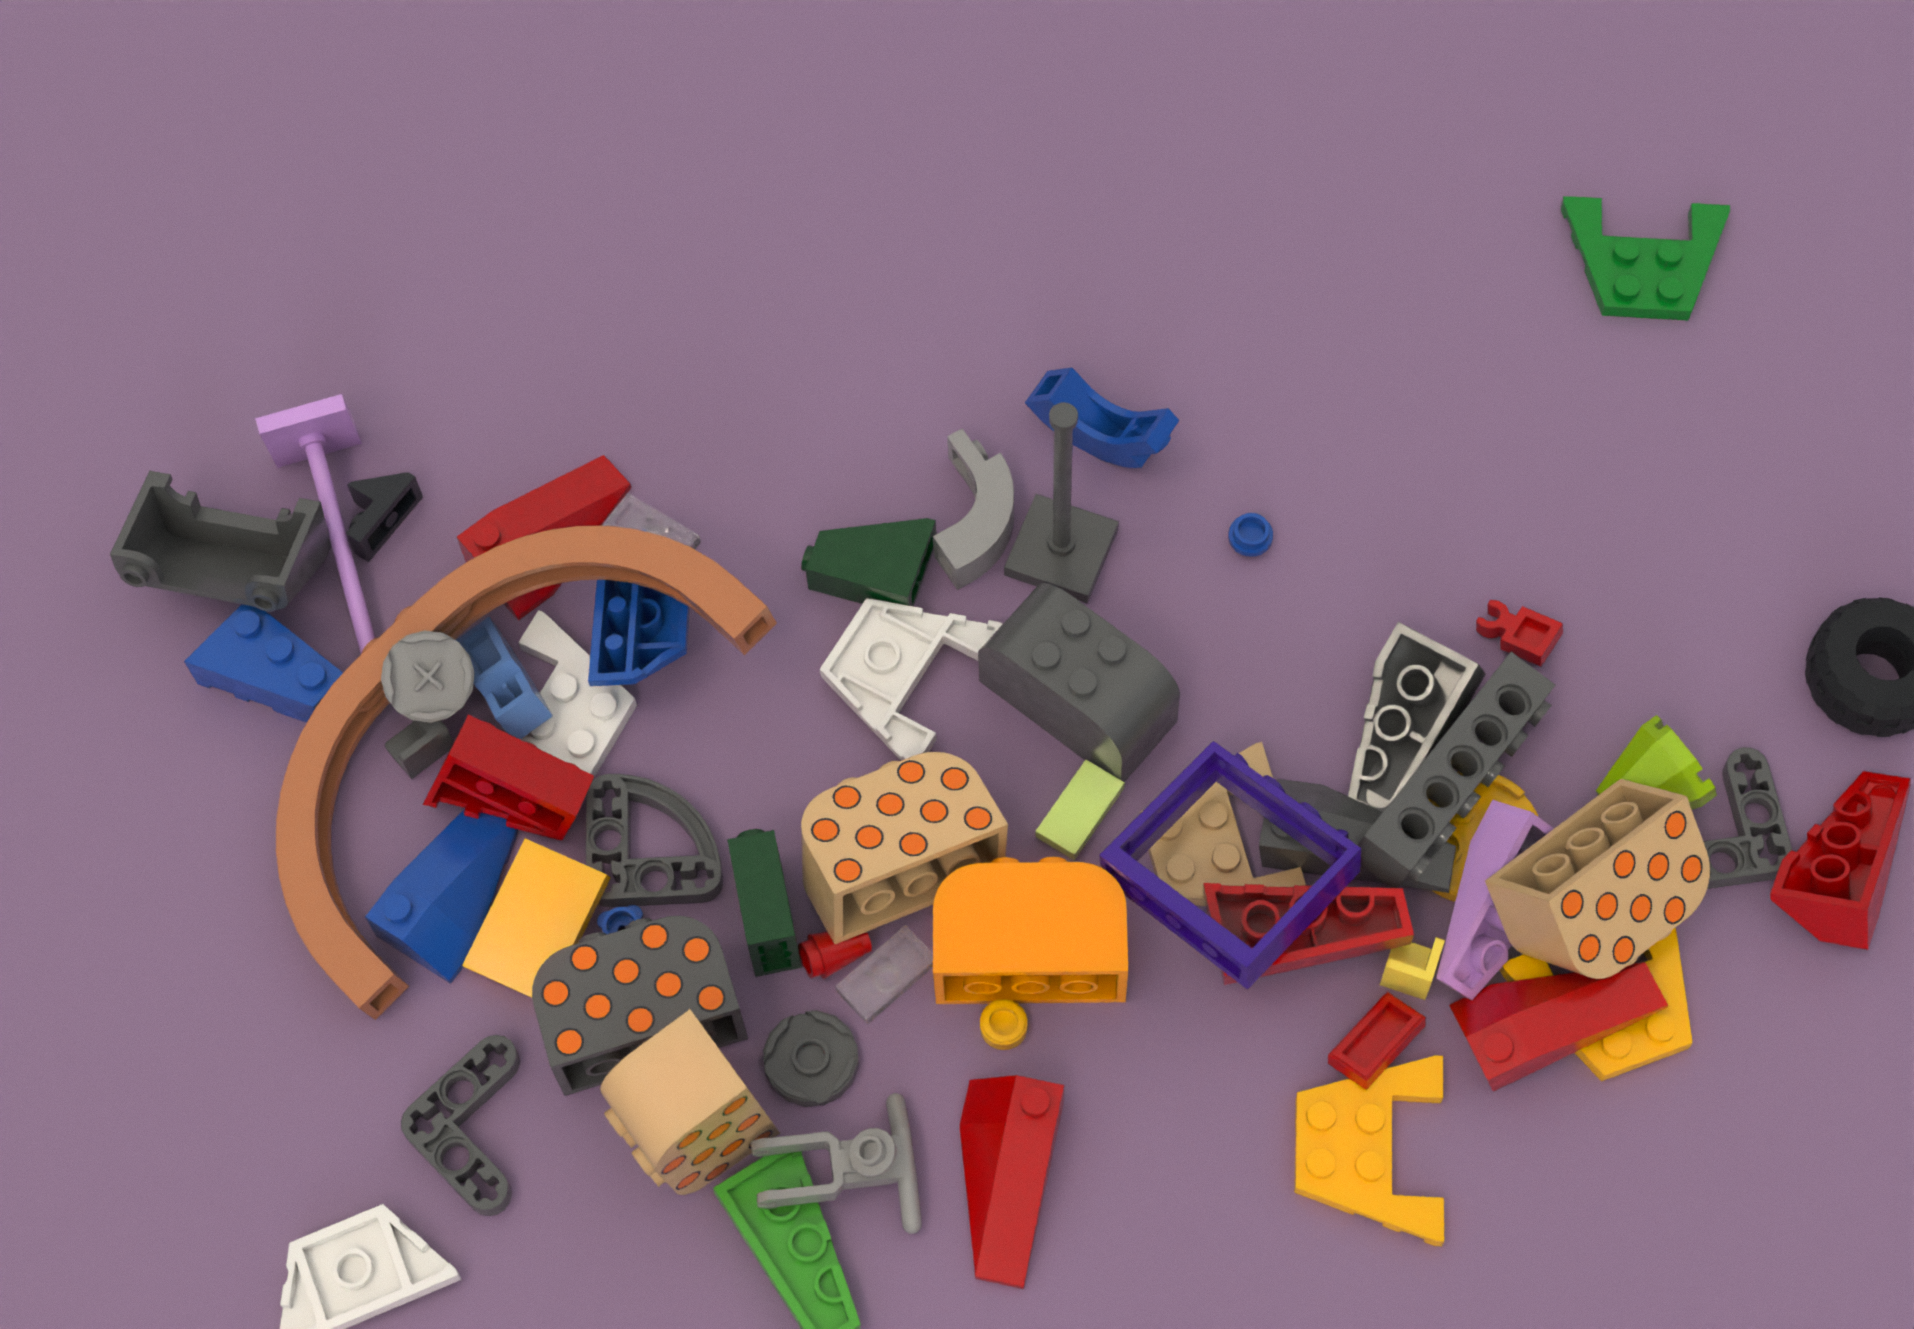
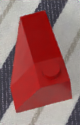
[1449,962,1669,1092]

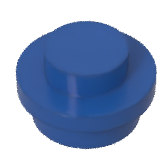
[1228,513,1273,557]

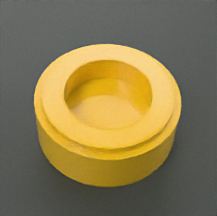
[980,999,1028,1050]

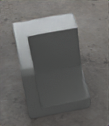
[385,720,454,780]

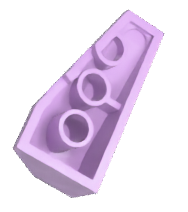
[1436,800,1554,1000]

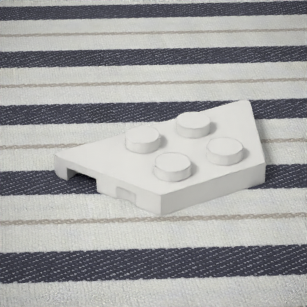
[280,1204,461,1329]

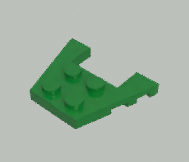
[1561,196,1730,321]

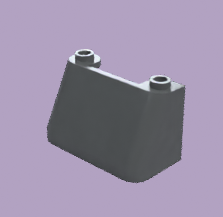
[110,471,331,612]

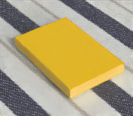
[462,838,610,998]

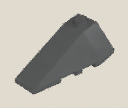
[1348,622,1486,812]
[1259,779,1456,893]

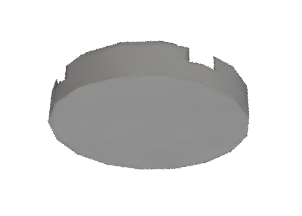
[381,630,475,723]

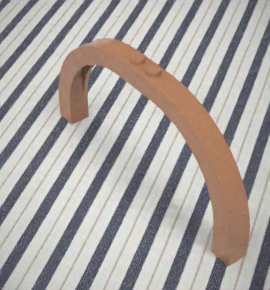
[276,526,777,1020]

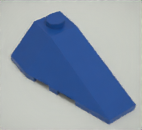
[365,809,519,984]

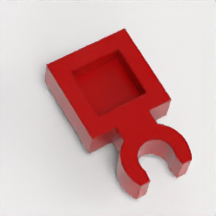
[1476,600,1563,667]

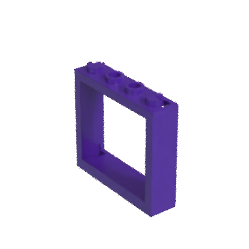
[1099,741,1361,990]

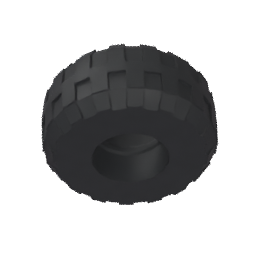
[1805,597,1914,737]

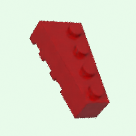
[1203,883,1414,985]

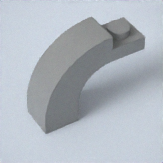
[933,429,1014,590]

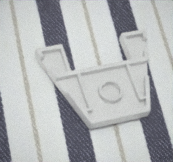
[820,598,1002,761]
[518,610,637,779]

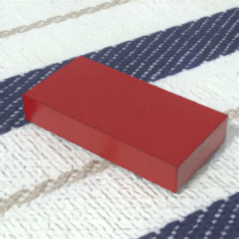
[1328,992,1426,1090]

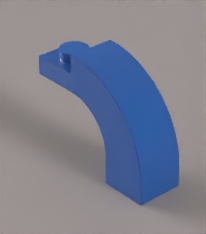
[1025,367,1179,468]

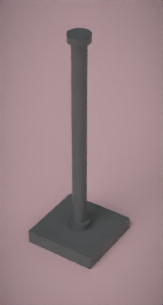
[1004,402,1119,604]

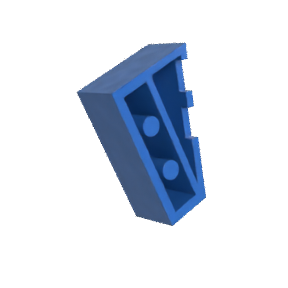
[184,604,343,723]

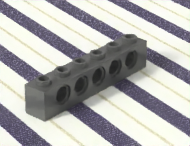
[1357,652,1555,888]

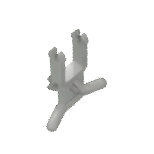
[751,1093,922,1234]

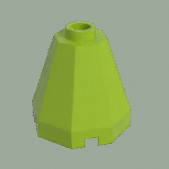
[1596,715,1717,810]

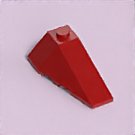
[456,455,631,621]
[1770,771,1911,950]
[959,1075,1064,1289]

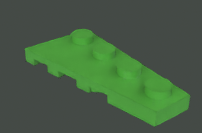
[713,1152,861,1329]

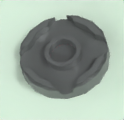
[763,1010,859,1107]

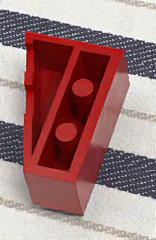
[422,714,594,841]

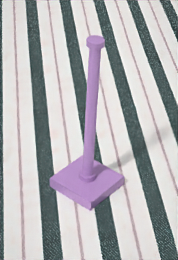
[255,394,375,654]

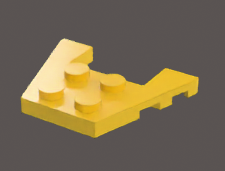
[1499,927,1693,1082]
[1294,1055,1444,1246]

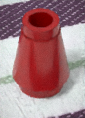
[798,932,872,979]

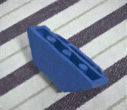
[588,529,690,687]

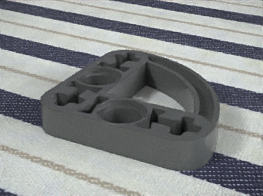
[586,774,723,907]

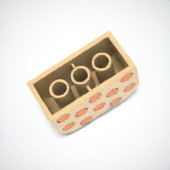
[801,752,1008,944]
[1485,779,1710,979]
[600,1009,780,1195]

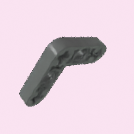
[1703,747,1792,889]
[401,1035,520,1216]

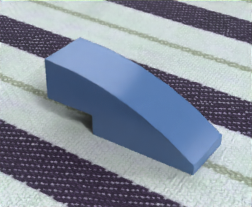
[456,616,553,739]

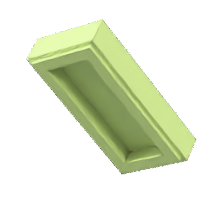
[1035,760,1125,861]

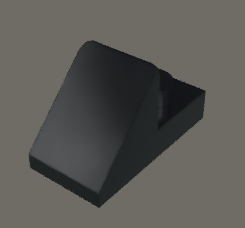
[346,472,423,562]

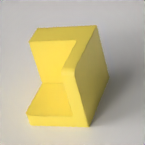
[1380,937,1445,1000]

